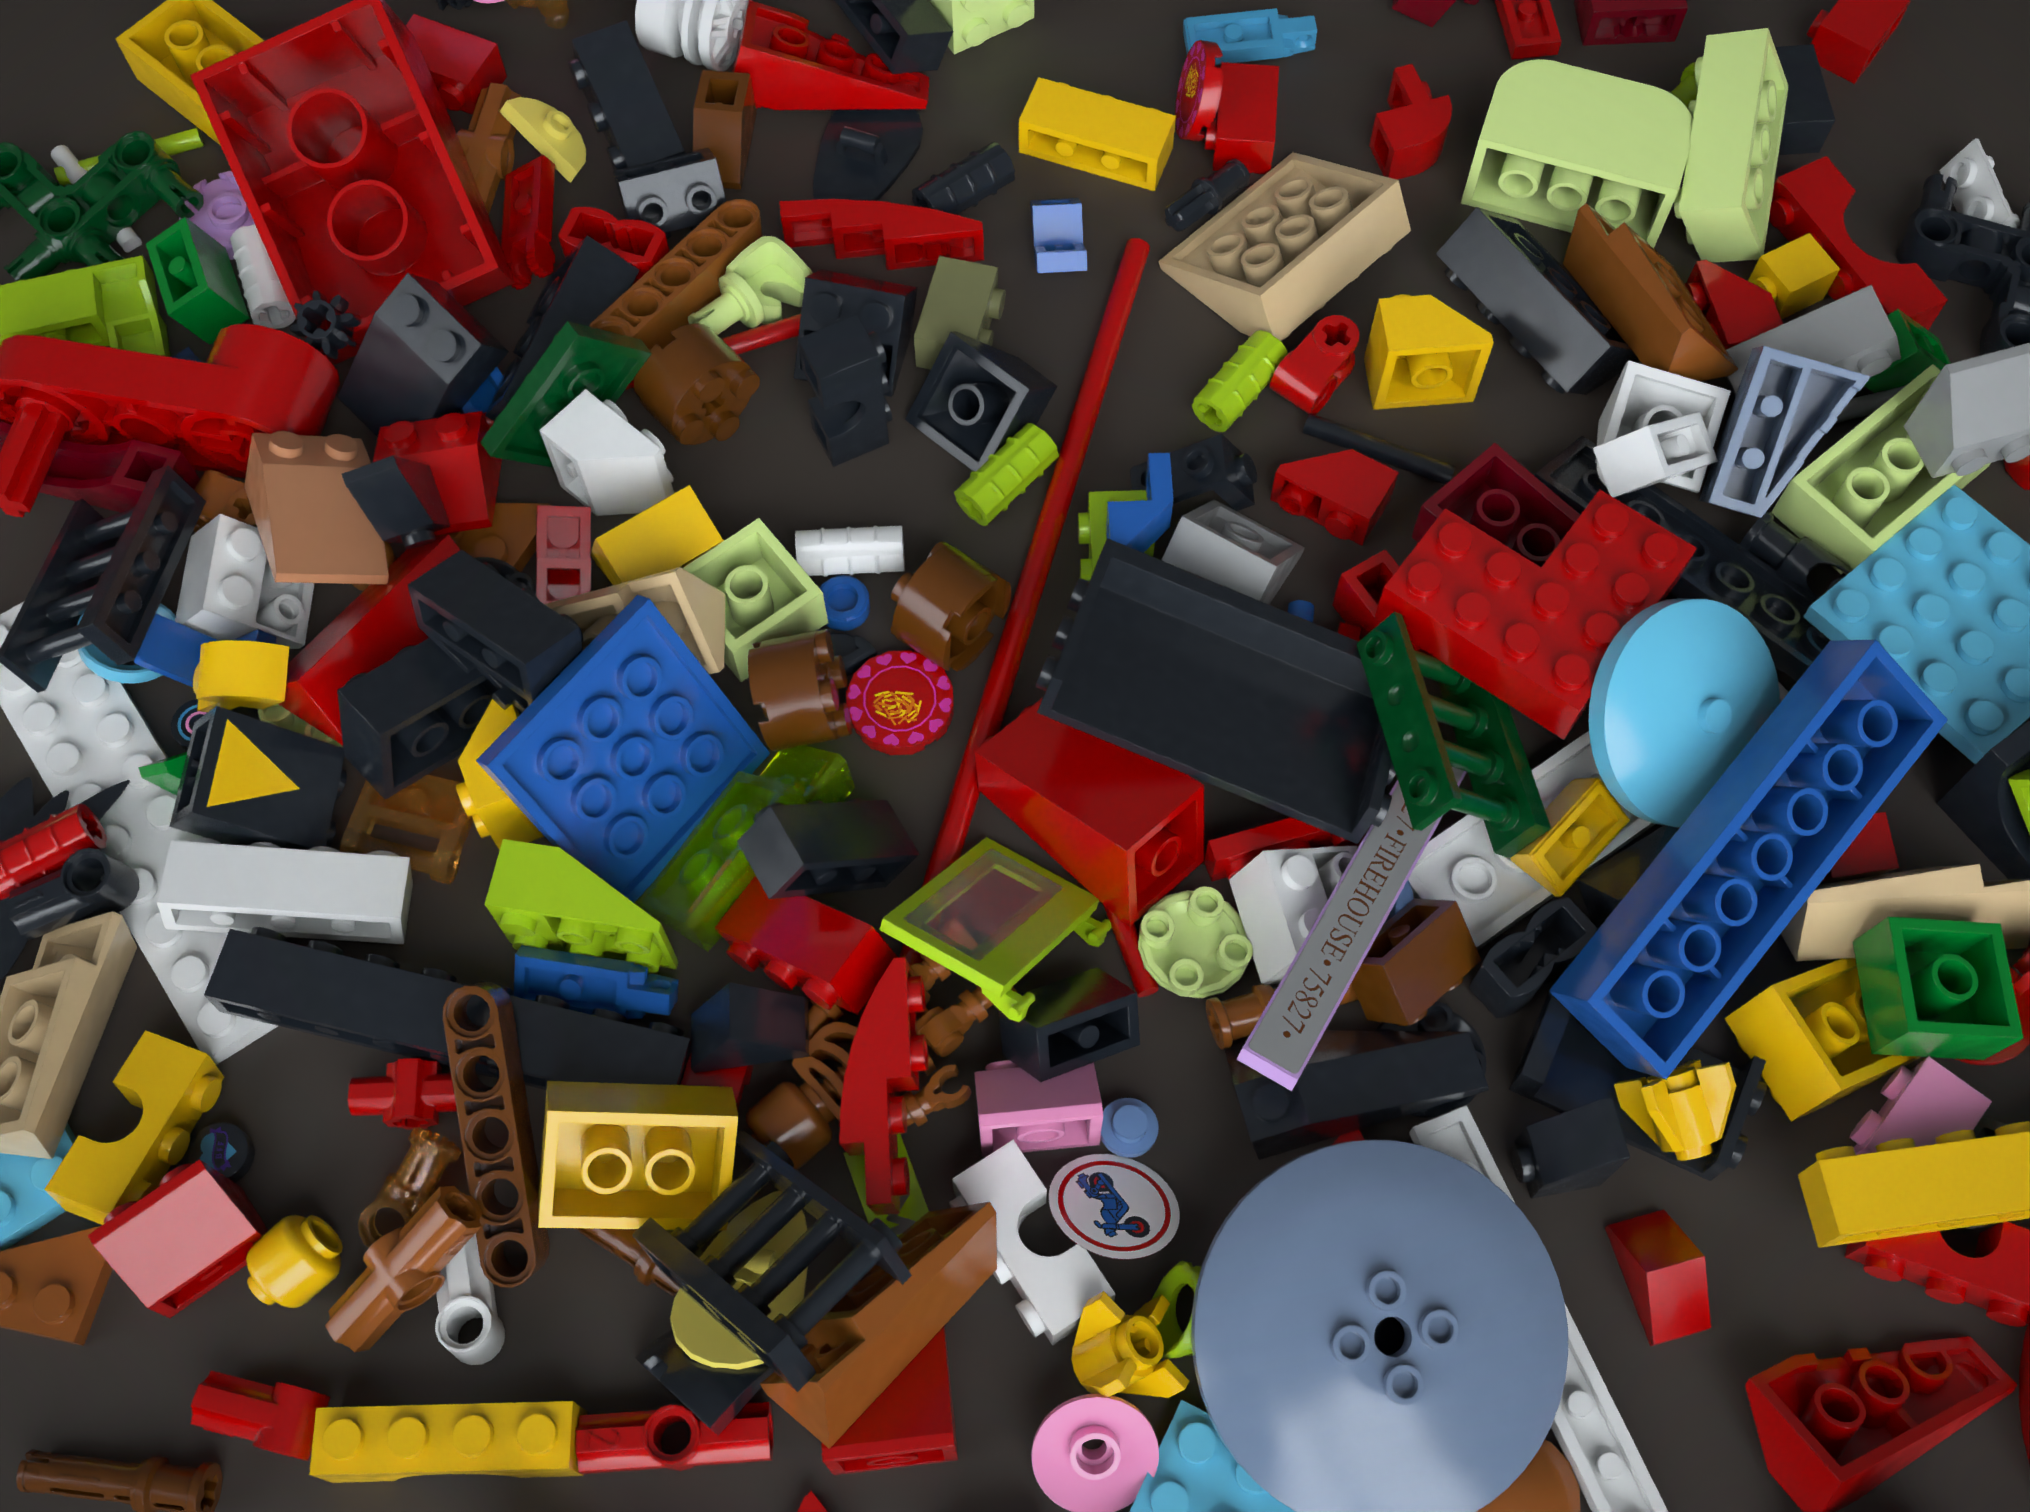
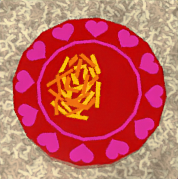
[1175,40,1223,142]
[846,650,954,755]

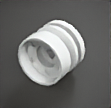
[635,0,752,71]

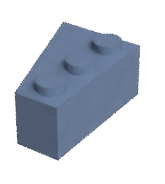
[1699,346,1871,518]

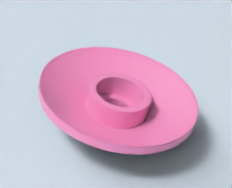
[1031,1394,1159,1512]

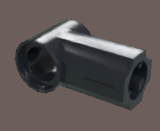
[5,848,140,940]

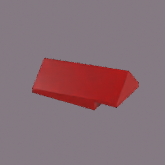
[279,534,460,746]

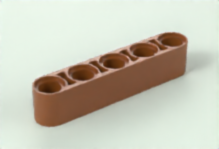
[589,199,763,381]

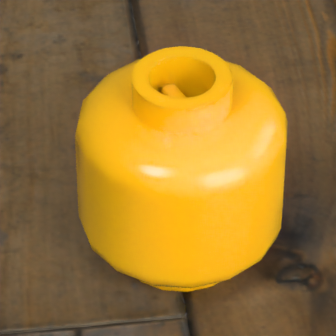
[246,1215,343,1308]

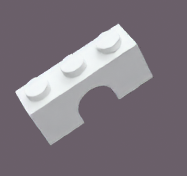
[949,1140,1116,1346]

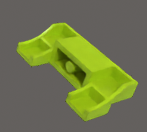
[0,255,170,357]

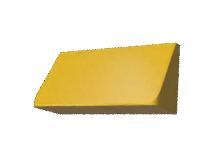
[1510,778,1630,897]

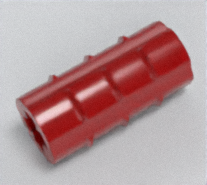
[0,803,107,901]

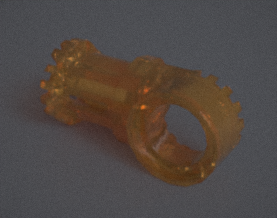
[358,1127,462,1248]

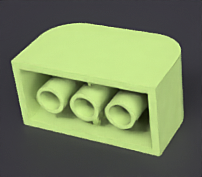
[1461,59,1693,248]

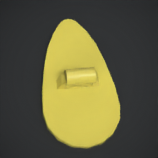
[670,1191,808,1370]

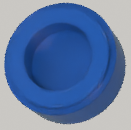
[820,575,870,631]

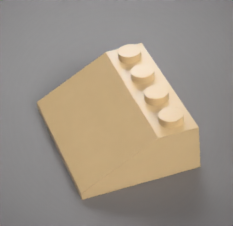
[1158,152,1411,341]

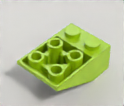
[485,839,679,973]

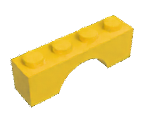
[309,1401,587,1483]

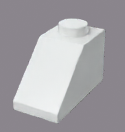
[1593,412,1718,497]

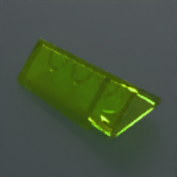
[637,746,855,952]

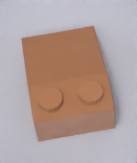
[244,431,389,584]

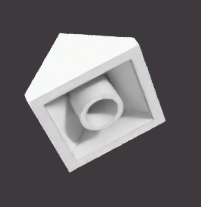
[1595,361,1731,493]

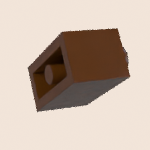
[1351,898,1481,1026]

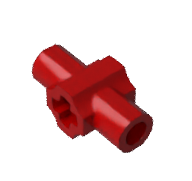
[348,1058,457,1130]

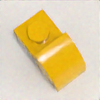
[193,640,290,712]

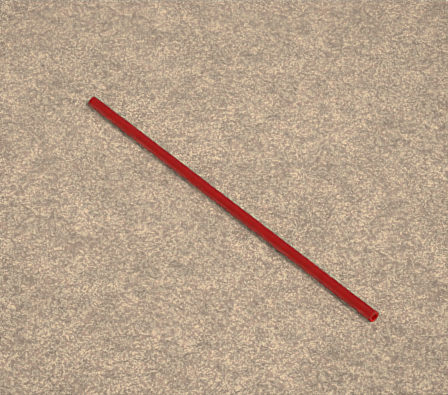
[899,238,1150,966]

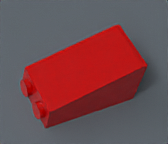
[974,698,1204,926]

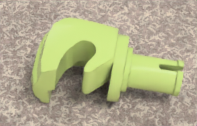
[688,236,813,335]

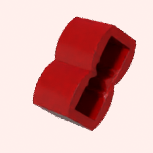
[558,207,670,285]

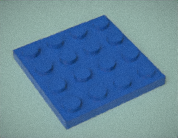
[476,595,770,903]

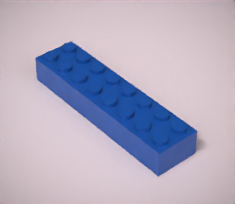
[1549,639,1948,1080]

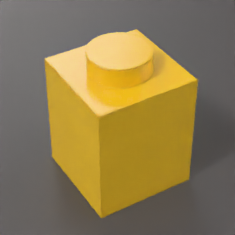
[1748,233,1840,320]

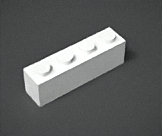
[157,838,413,944]

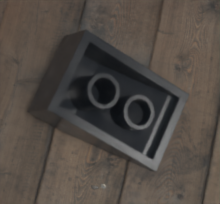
[338,273,509,437]

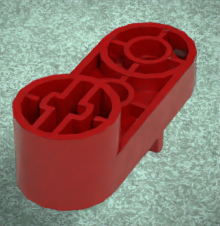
[0,324,340,517]

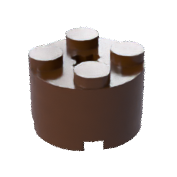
[634,323,760,445]
[891,541,1011,672]
[748,629,852,751]

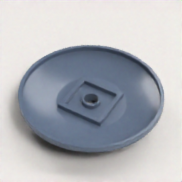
[1191,1140,1568,1512]

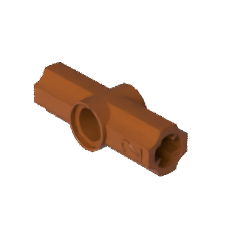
[457,83,521,216]
[325,1186,483,1353]

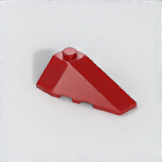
[733,0,929,110]
[1745,1336,2018,1512]

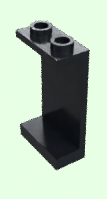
[1509,971,1767,1181]

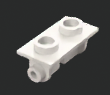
[1939,138,2021,228]

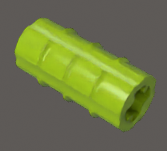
[1192,330,1288,432]
[954,423,1059,526]

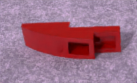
[839,957,928,1215]

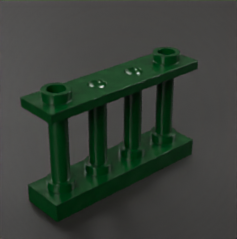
[1357,612,1551,858]

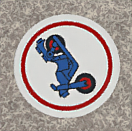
[1049,1154,1180,1259]

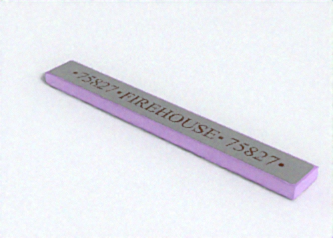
[1237,767,1467,1091]

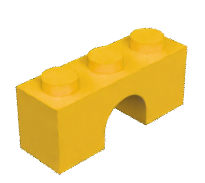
[44,1030,224,1225]

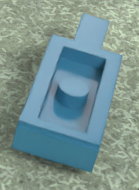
[1183,8,1317,65]

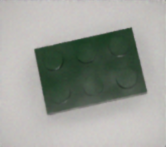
[480,321,652,467]

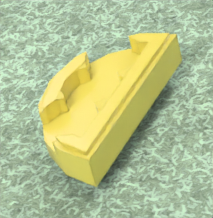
[499,97,586,183]

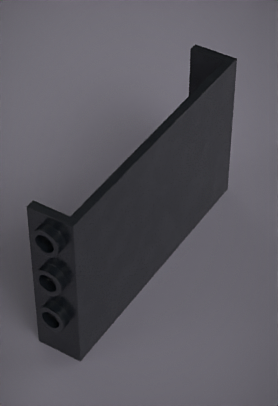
[1035,538,1396,844]

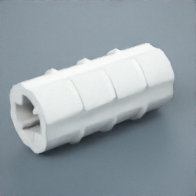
[230,224,296,329]
[795,525,905,577]

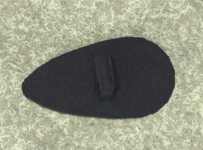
[813,109,923,201]

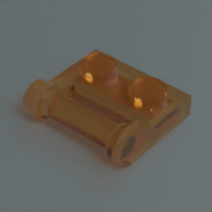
[340,774,473,885]

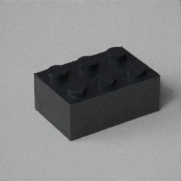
[337,638,522,800]

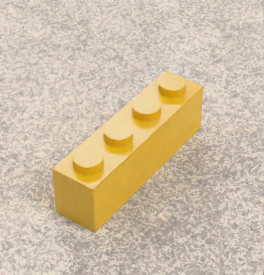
[1798,1121,2030,1248]

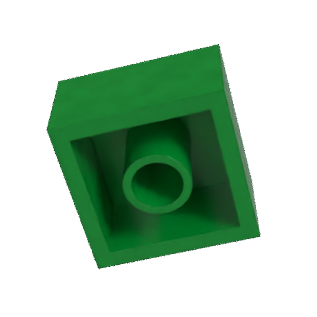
[1853,916,2023,1060]

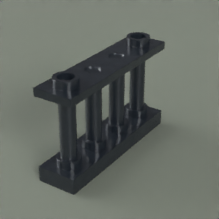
[0,465,206,693]
[632,1130,912,1392]

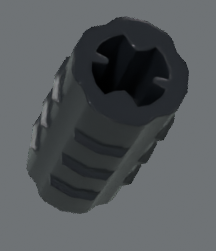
[912,142,1015,215]

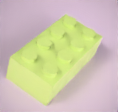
[1674,28,1789,263]
[1771,364,1991,575]

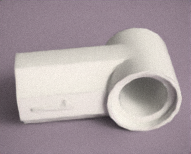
[435,1233,505,1365]

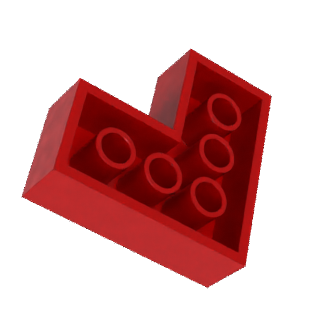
[1374,490,1697,740]

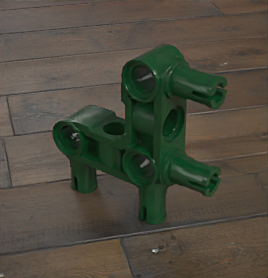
[0,131,204,281]

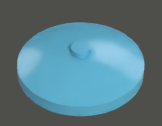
[1588,598,1780,827]

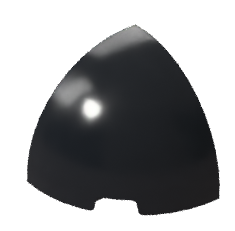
[636,1330,807,1436]

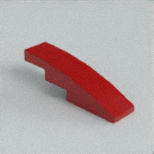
[779,199,984,270]

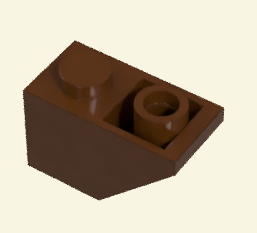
[693,70,757,190]

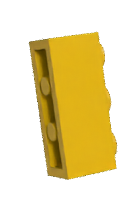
[1019,77,1176,191]

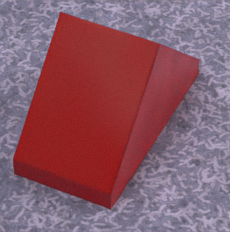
[1605,1209,1711,1347]

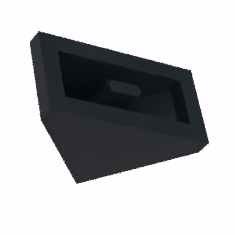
[691,982,809,1073]

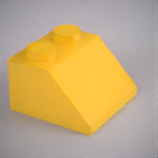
[1364,294,1494,410]
[590,485,724,585]
[456,699,544,850]

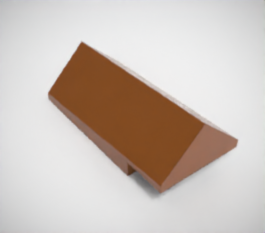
[1563,203,1738,381]
[760,1202,997,1449]

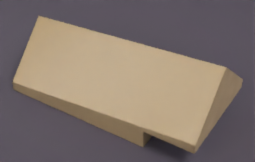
[545,567,725,674]
[1781,864,2030,962]
[0,911,137,1159]

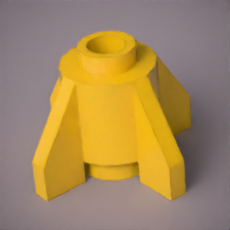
[1614,1059,1736,1161]
[1071,1291,1189,1398]

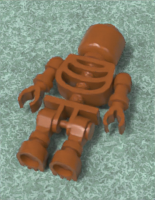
[745,921,1018,1170]

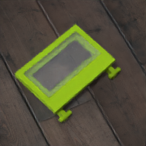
[879,837,1112,1022]

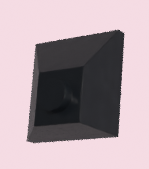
[905,331,1058,471]

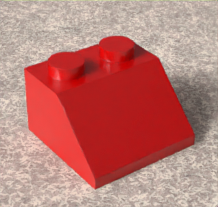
[373,411,502,543]

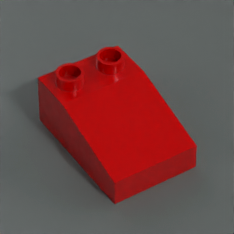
[190,0,515,366]

